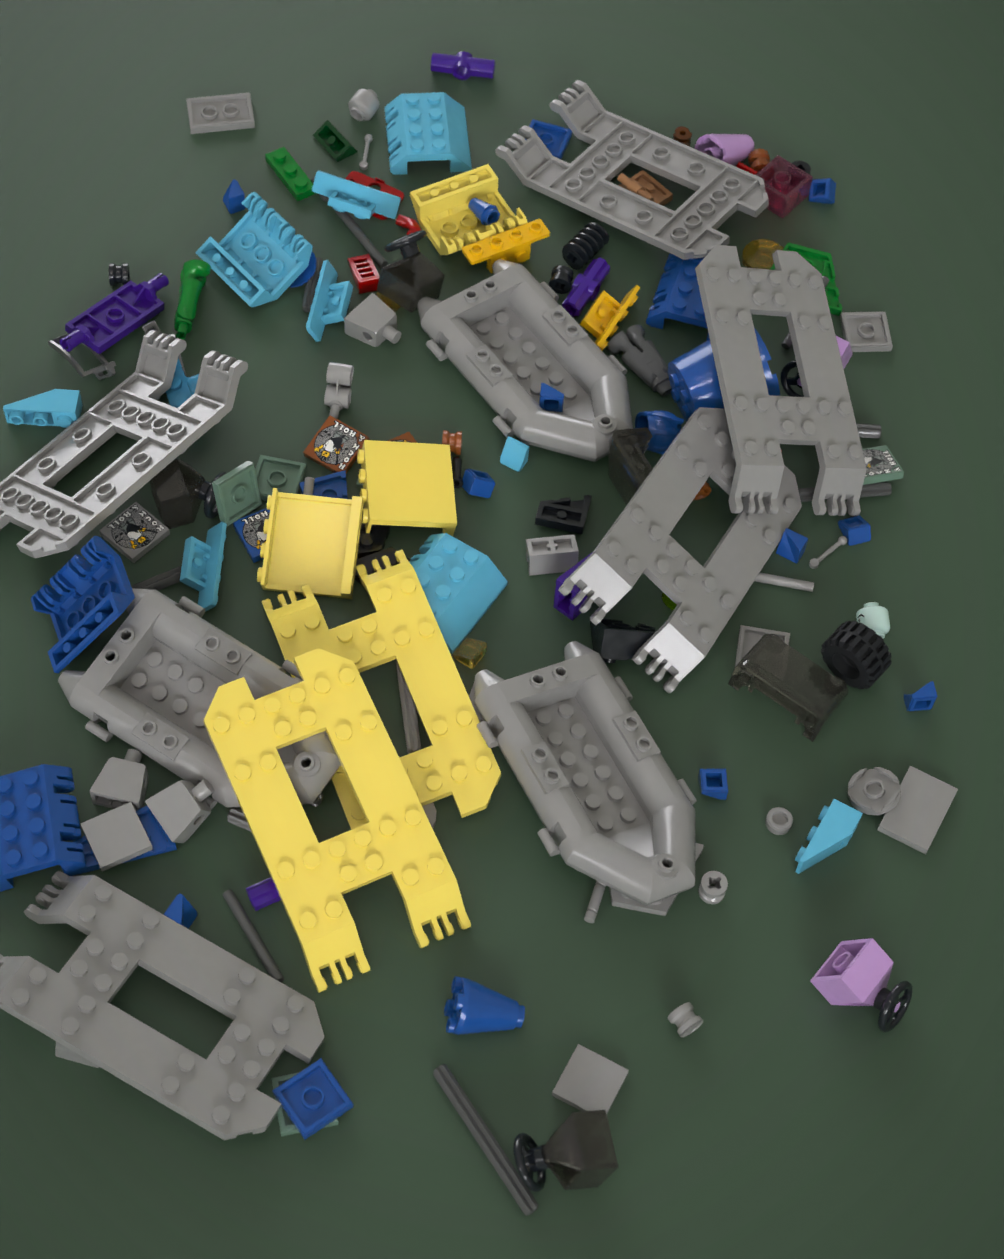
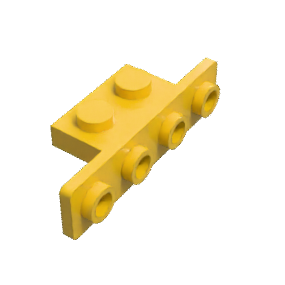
[462,219,550,273]
[580,285,641,351]

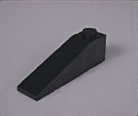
[590,618,660,663]

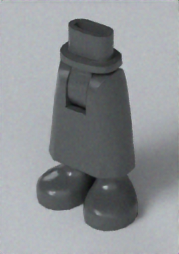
[607,325,672,397]

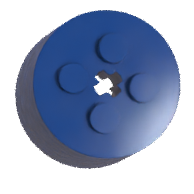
[668,328,780,422]

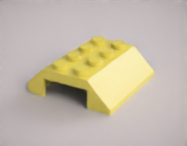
[410,164,527,255]

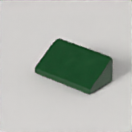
[313,120,358,162]

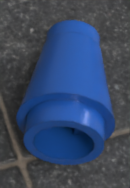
[468,198,500,225]

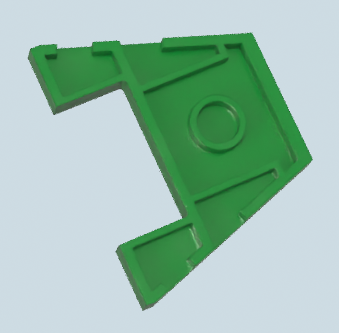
[770,242,842,316]

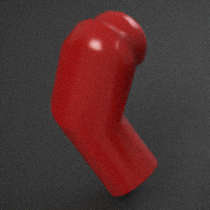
[396,214,422,235]

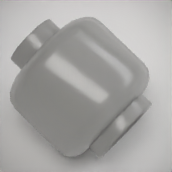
[348,89,380,121]

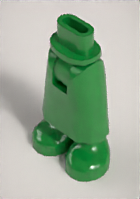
[174,259,211,340]

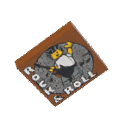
[303,415,370,474]

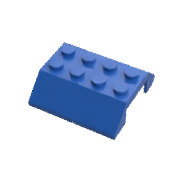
[646,253,710,341]
[31,536,135,673]
[0,764,86,892]

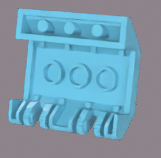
[384,92,472,175]
[195,192,313,308]
[409,533,508,654]

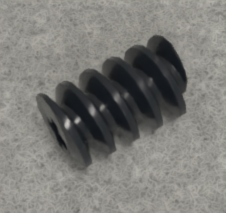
[562,223,609,270]

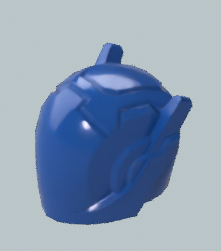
[635,410,684,455]

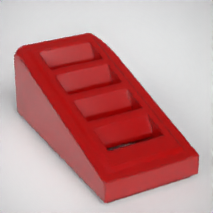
[347,254,381,294]

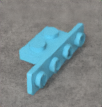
[312,170,401,219]
[306,260,353,342]
[180,521,227,612]

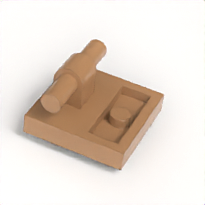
[617,170,673,206]

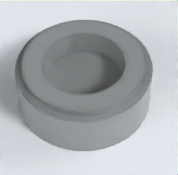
[765,807,793,835]

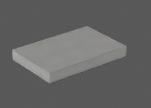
[186,92,255,134]
[877,766,958,854]

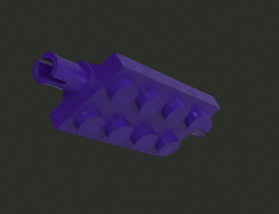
[59,273,169,354]

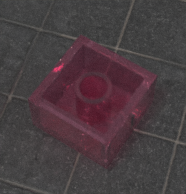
[756,155,813,219]

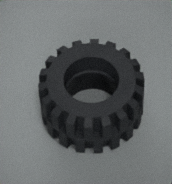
[821,621,892,690]

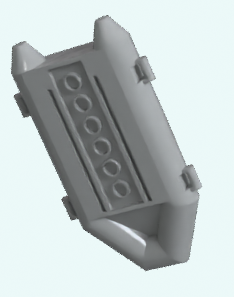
[417,259,634,462]
[58,588,341,810]
[475,641,697,906]

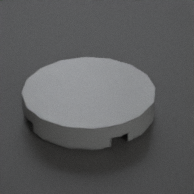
[848,767,901,815]

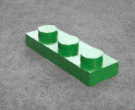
[265,147,316,201]

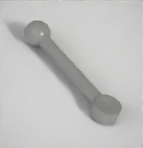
[359,134,373,171]
[809,536,847,569]

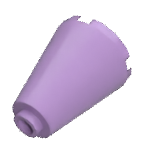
[695,134,754,166]

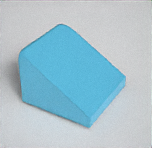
[500,436,529,472]

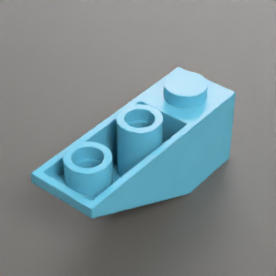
[3,389,83,428]
[795,799,863,874]

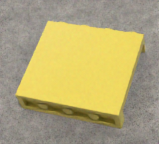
[357,440,457,536]
[257,488,364,599]

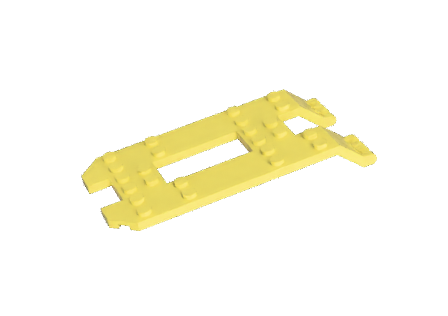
[261,549,501,830]
[204,648,471,993]

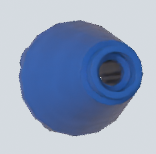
[444,976,525,1035]

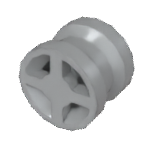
[698,871,728,904]
[668,1002,703,1038]

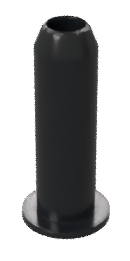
[452,456,463,488]

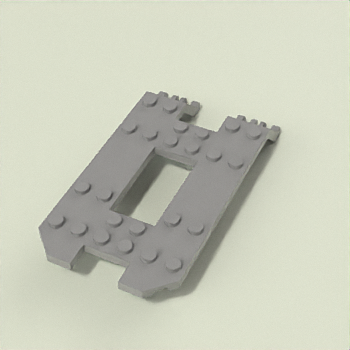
[495,80,769,260]
[695,245,867,516]
[0,330,248,559]
[558,407,802,694]
[0,871,325,1140]

